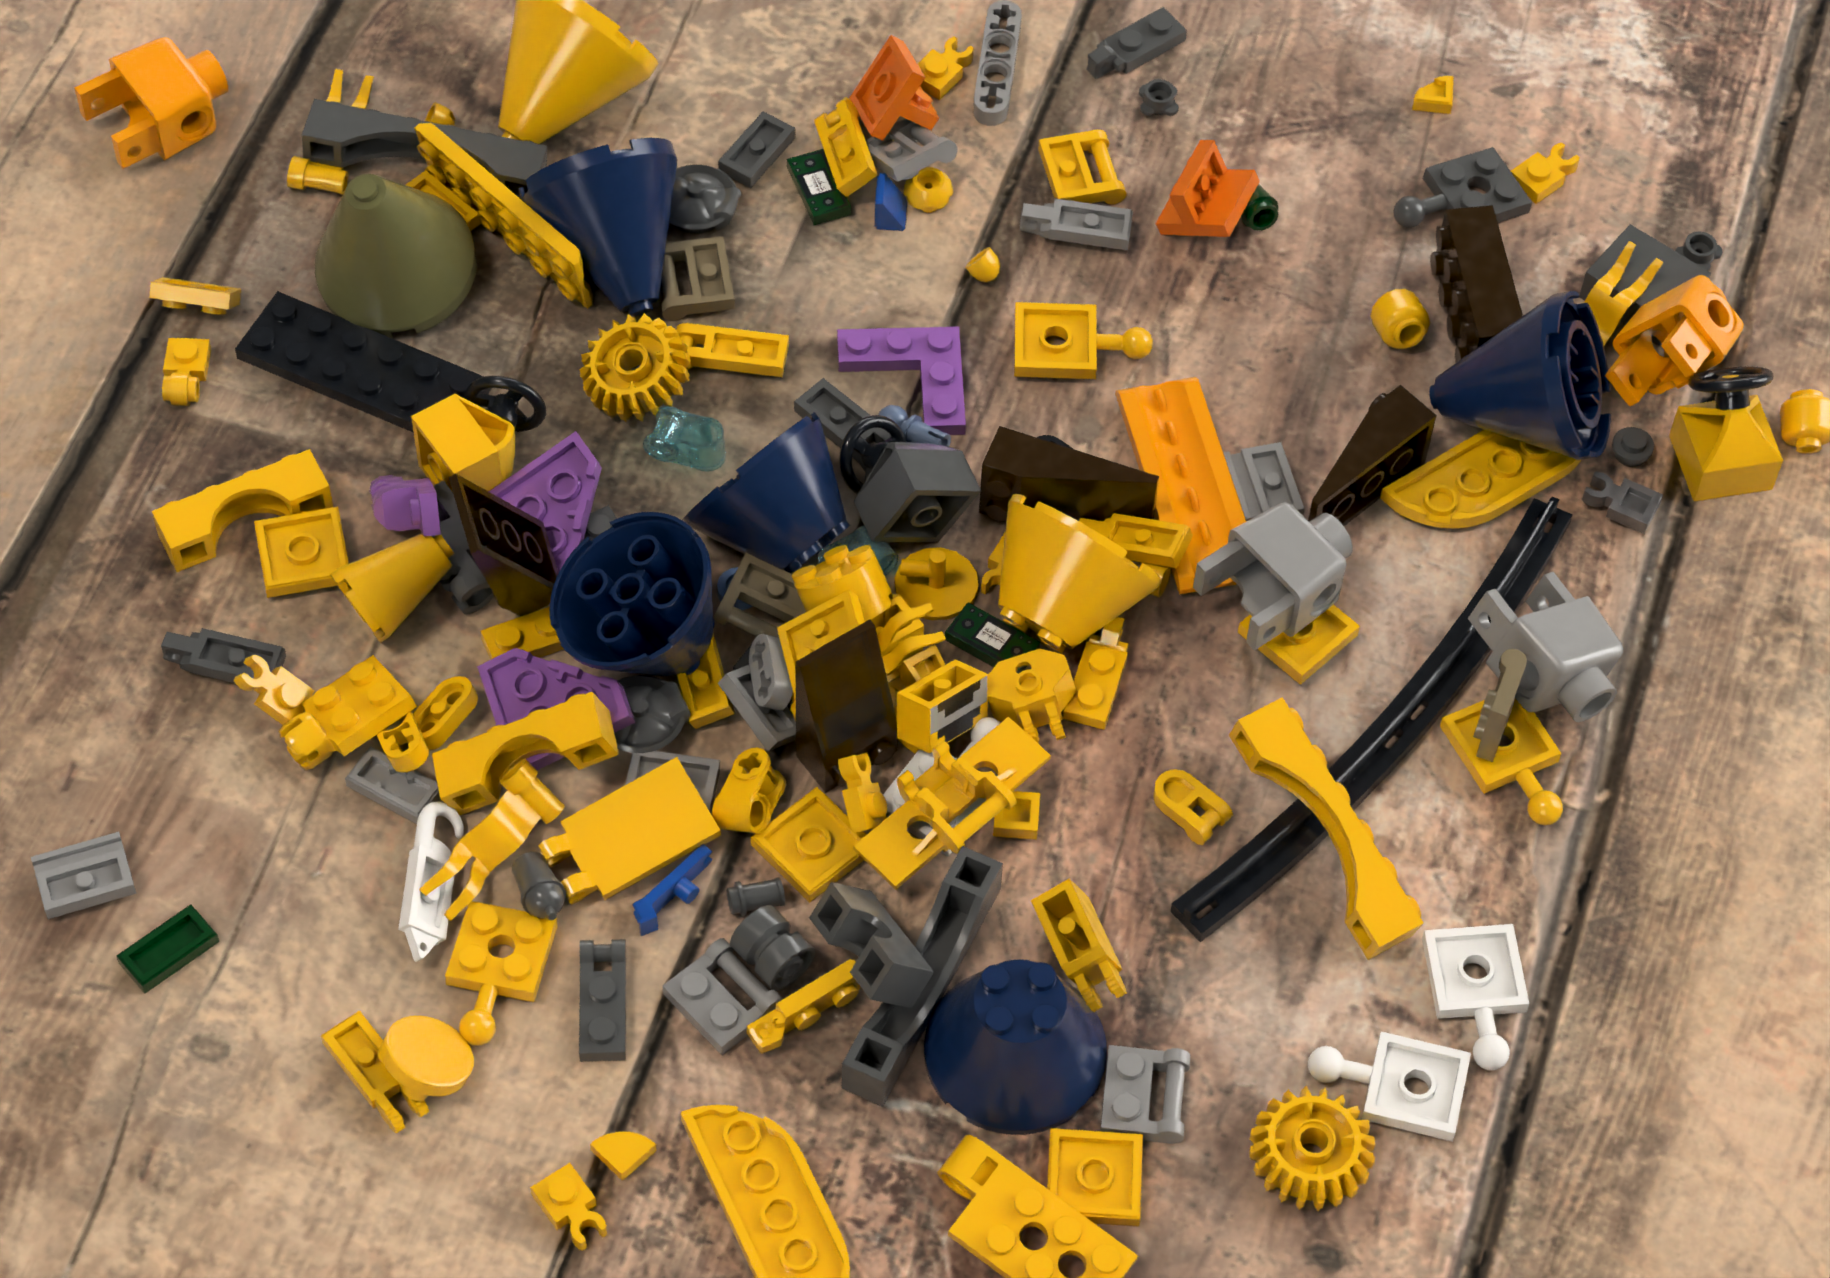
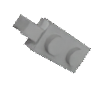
[1020,198,1133,250]

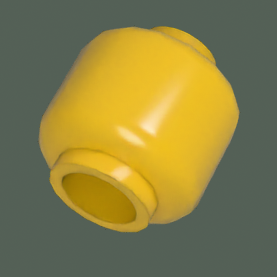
[1370,289,1430,349]
[1780,389,1830,454]

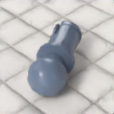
[878,405,951,447]

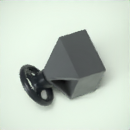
[839,415,981,542]

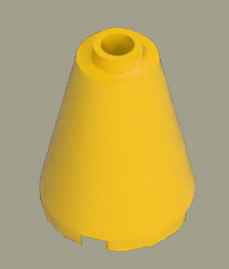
[330,533,454,643]

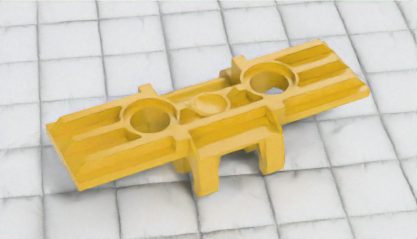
[853,717,1051,890]

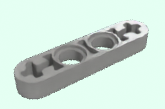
[973,0,1022,126]

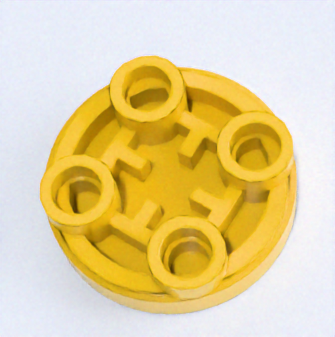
[378,1015,474,1101]

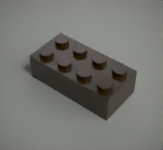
[1430,205,1523,363]

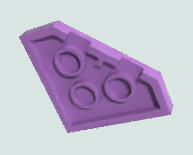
[489,431,602,572]
[477,648,636,770]

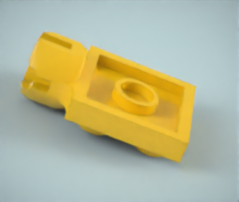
[278,655,417,770]

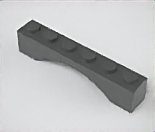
[302,99,547,198]
[842,846,1003,1107]

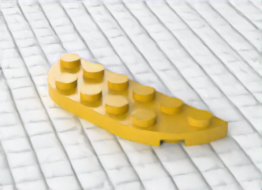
[1380,430,1582,528]
[681,1105,850,1278]

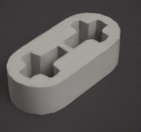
[749,633,793,711]

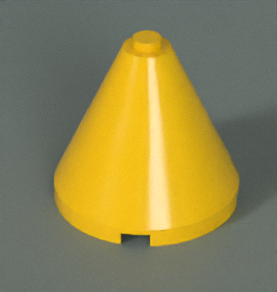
[498,0,658,144]

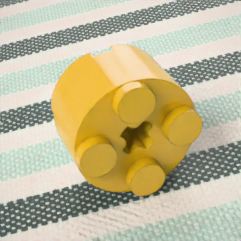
[791,545,893,622]

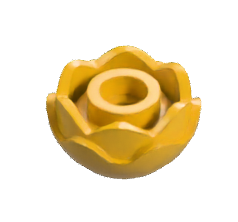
[903,167,953,213]

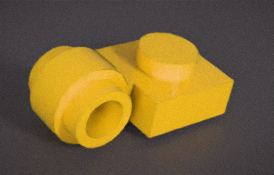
[162,338,211,406]

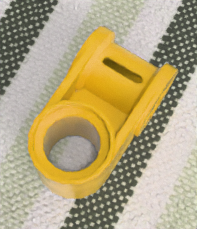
[712,747,786,834]

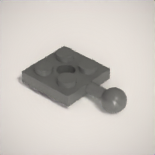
[1393,147,1532,228]

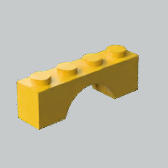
[152,449,333,572]
[432,691,619,816]

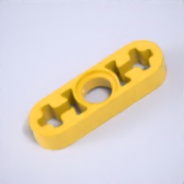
[377,711,429,773]

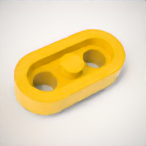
[413,676,478,750]

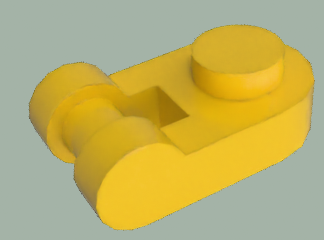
[1153,769,1233,845]

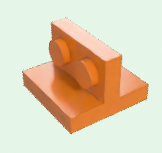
[849,35,939,141]
[1155,140,1260,237]

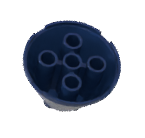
[683,412,851,574]
[549,512,715,676]
[924,960,1107,1135]

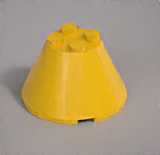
[998,494,1162,654]

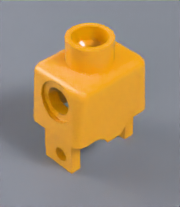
[74,37,229,169]
[1604,275,1744,407]

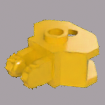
[988,648,1077,745]

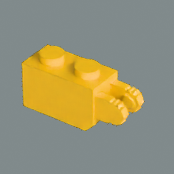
[1031,878,1127,1012]

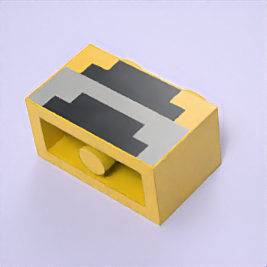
[897,659,988,753]

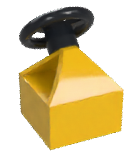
[1669,367,1783,502]
[411,376,546,492]

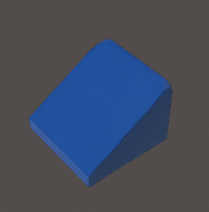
[875,173,907,231]

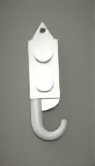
[398,801,464,962]

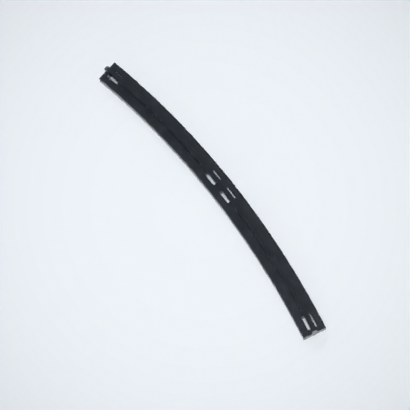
[1170,496,1573,942]

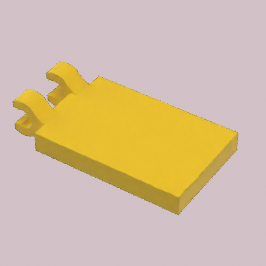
[538,757,721,905]

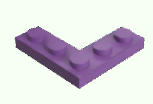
[837,327,966,435]

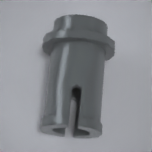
[726,877,785,917]

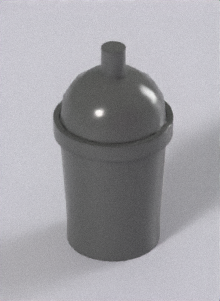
[512,852,566,920]

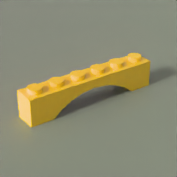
[1229,697,1424,960]

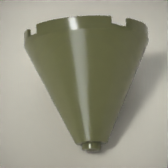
[315,174,477,338]

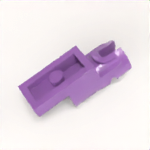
[369,475,441,536]

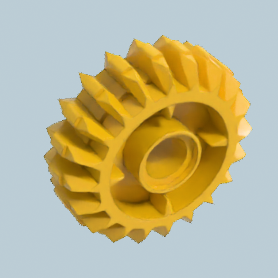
[579,313,691,423]
[1249,1086,1375,1211]

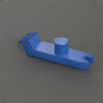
[632,844,712,936]

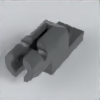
[432,481,494,614]

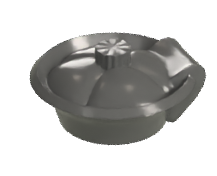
[669,164,742,234]
[614,675,691,753]

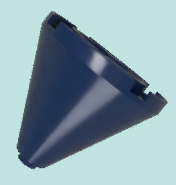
[518,138,678,317]
[1429,291,1611,460]

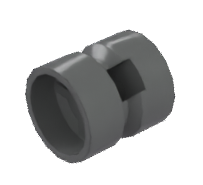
[730,905,816,991]

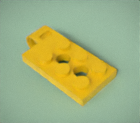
[937,1135,1138,1278]

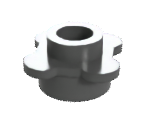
[1139,79,1179,116]
[1675,231,1723,271]

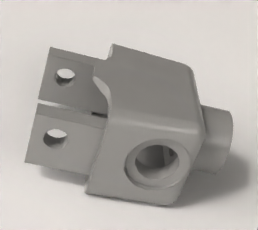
[1193,502,1353,651]
[1468,572,1624,722]

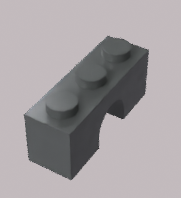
[809,882,934,1008]

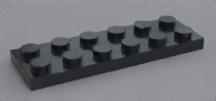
[235,291,492,433]

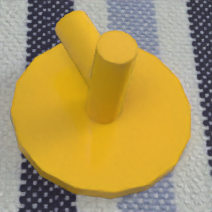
[894,547,979,621]

